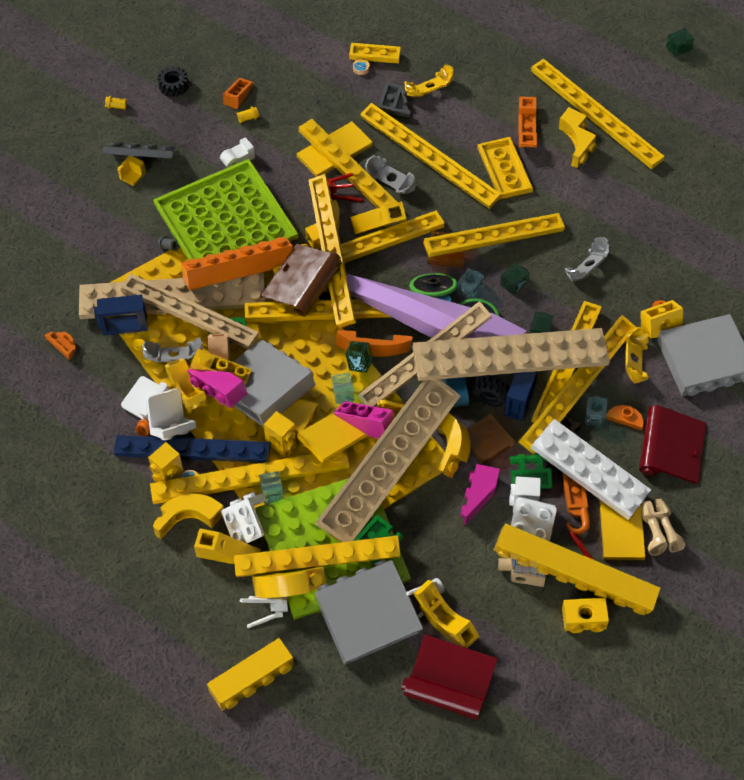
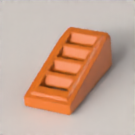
[223,78,254,109]

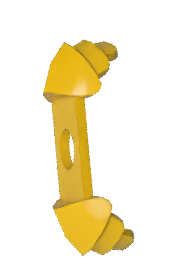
[404,65,454,97]
[625,327,649,383]

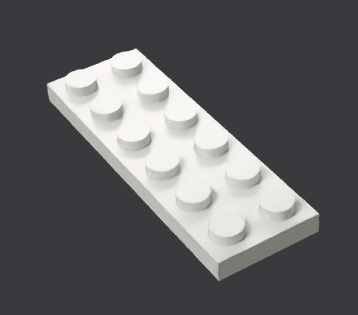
[531,419,651,520]

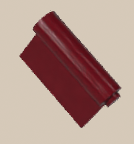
[639,405,706,484]
[401,634,498,720]

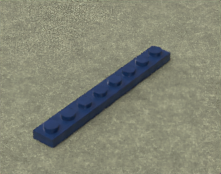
[113,435,271,463]

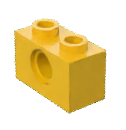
[640,300,683,339]
[263,411,297,456]
[148,442,184,482]
[562,598,609,633]

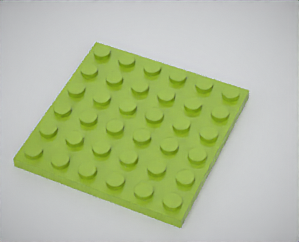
[153,159,298,260]
[255,478,411,620]

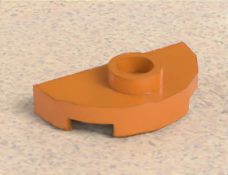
[44,331,76,361]
[605,405,644,431]

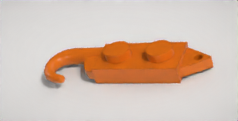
[562,473,590,535]

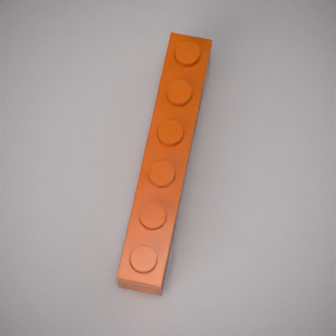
[181,237,293,290]

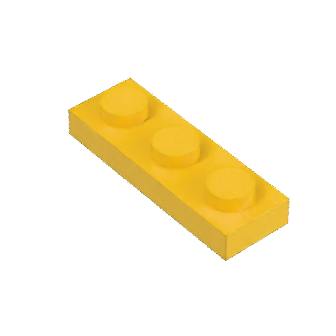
[349,43,401,64]

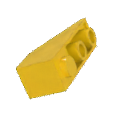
[350,201,407,234]
[188,349,252,386]
[194,529,261,565]

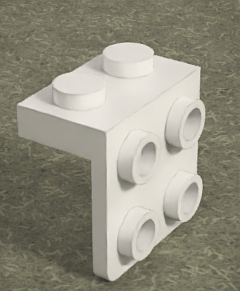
[121,376,171,421]
[146,388,196,440]
[221,492,266,543]
[511,497,557,542]

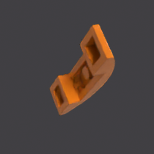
[518,97,537,147]
[335,330,412,357]

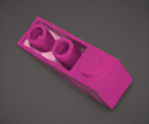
[188,369,248,408]
[334,401,395,439]
[460,464,500,525]

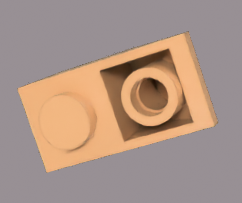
[208,333,231,359]

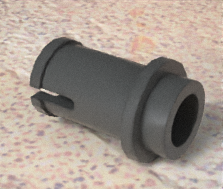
[158,236,180,251]

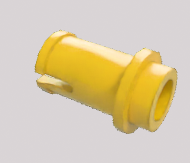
[105,96,127,110]
[237,107,259,123]

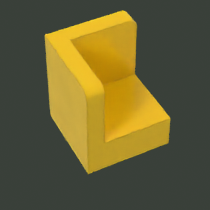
[117,155,146,186]

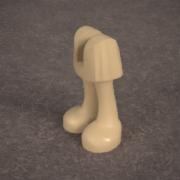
[641,498,686,556]

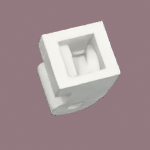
[220,137,255,168]

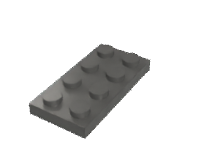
[103,142,180,158]

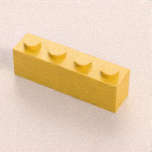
[207,638,294,711]

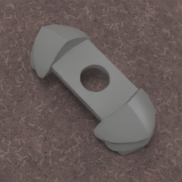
[365,155,416,194]
[565,237,611,281]
[142,338,204,363]

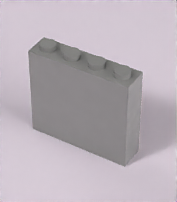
[657,314,744,396]
[233,339,316,427]
[314,560,423,665]

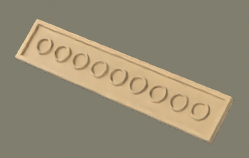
[79,273,265,319]
[412,328,610,381]
[315,379,461,543]

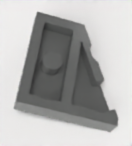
[378,82,410,118]

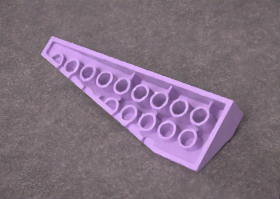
[347,274,527,339]

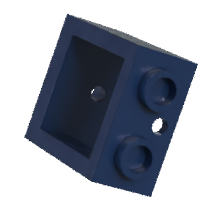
[94,294,148,336]
[504,371,538,421]

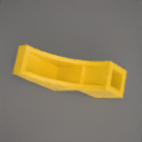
[559,107,597,168]

